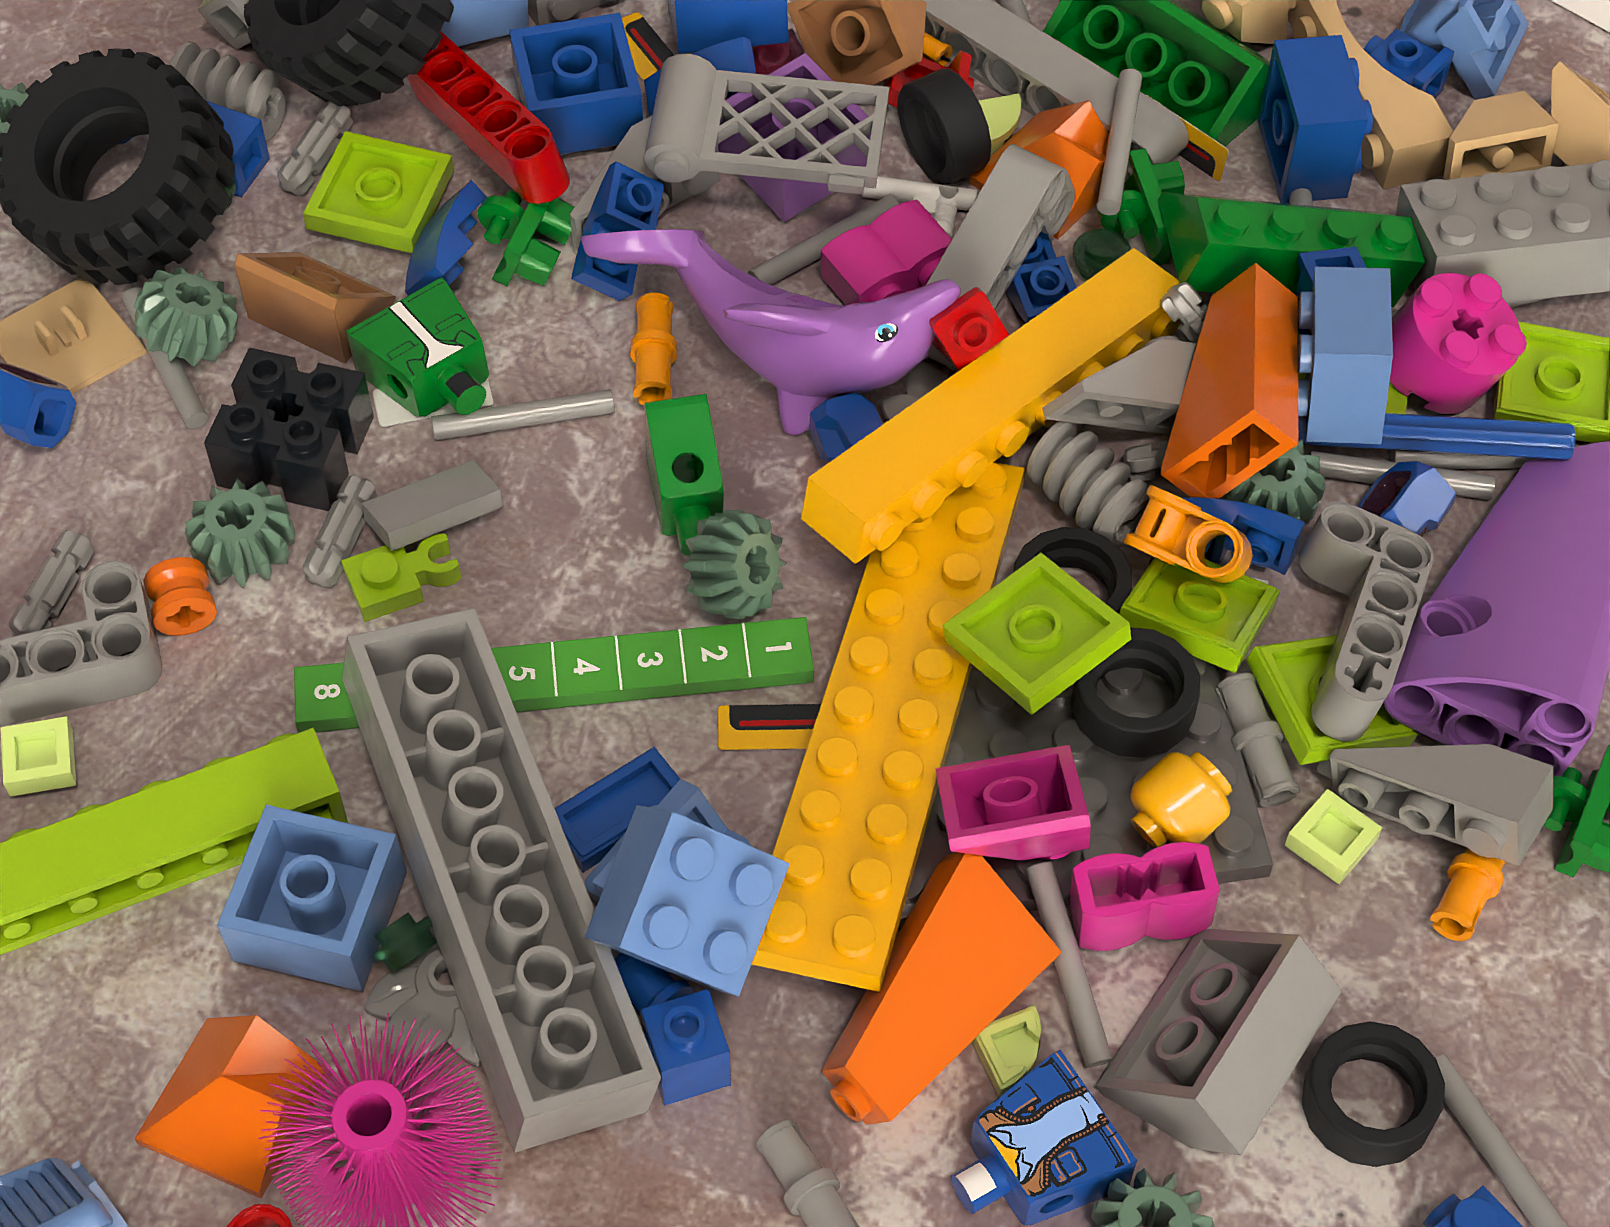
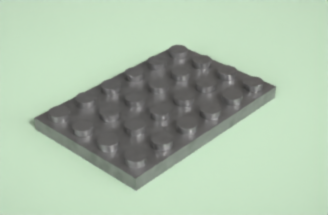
[897,656,1274,931]

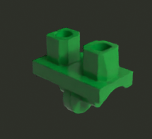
[1098,148,1185,265]
[477,191,575,287]
[1544,744,1610,878]

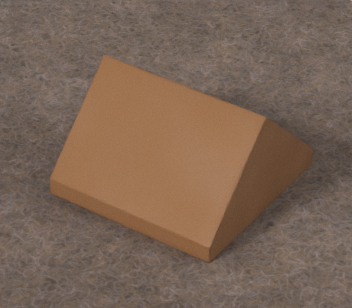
[787,0,927,85]
[234,252,396,364]

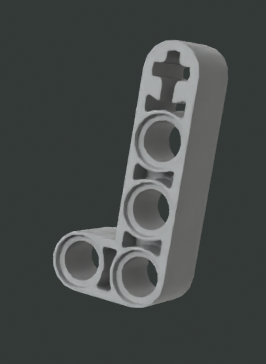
[926,144,1075,370]
[1298,502,1434,741]
[0,560,162,727]

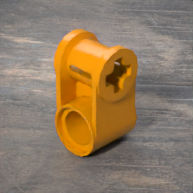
[1123,485,1253,583]

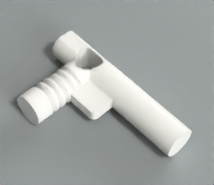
[862,176,978,238]

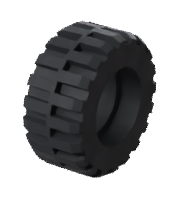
[244,0,454,107]
[0,48,235,285]

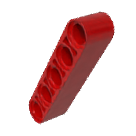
[407,31,570,204]

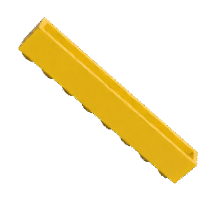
[801,248,1181,564]

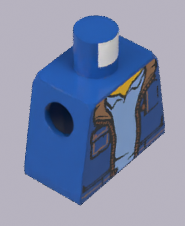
[951,1050,1137,1225]

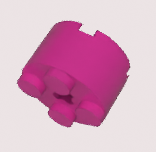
[1390,273,1527,414]

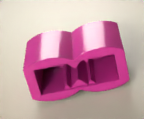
[821,200,952,305]
[1069,842,1220,951]

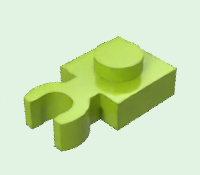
[341,534,462,622]

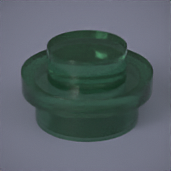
[1073,229,1131,280]
[370,912,438,974]

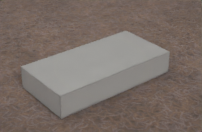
[362,460,503,551]

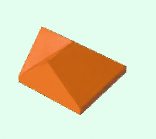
[969,100,1128,240]
[134,1015,331,1199]

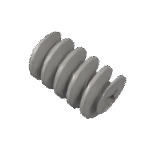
[167,42,286,141]
[1027,421,1150,548]

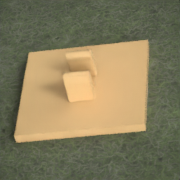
[0,277,147,394]

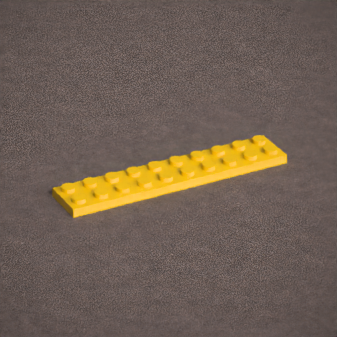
[752,462,1025,992]

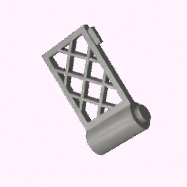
[644,54,889,195]

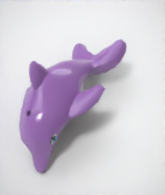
[580,229,961,436]

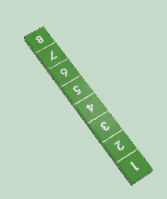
[294,617,814,733]

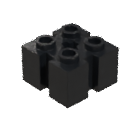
[204,347,374,511]

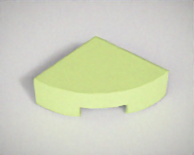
[978,93,1021,153]
[972,1005,1041,1098]

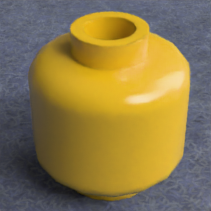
[1130,752,1232,848]

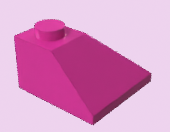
[935,744,1091,861]

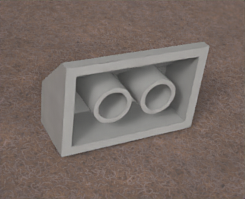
[1096,929,1342,1156]

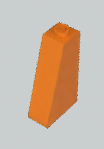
[1161,263,1298,499]
[821,852,1062,1125]

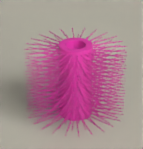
[258,1013,502,1227]

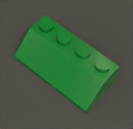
[1043,0,1270,147]
[1158,192,1425,307]

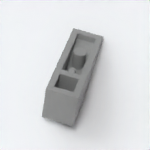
[1042,336,1197,435]

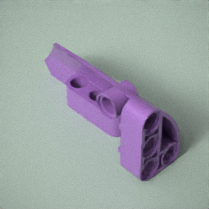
[1384,441,1610,776]

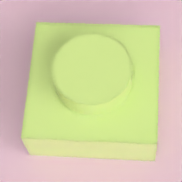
[0,716,76,797]
[1284,789,1383,885]

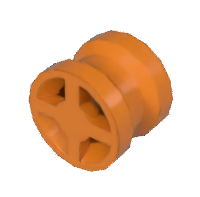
[143,557,217,636]

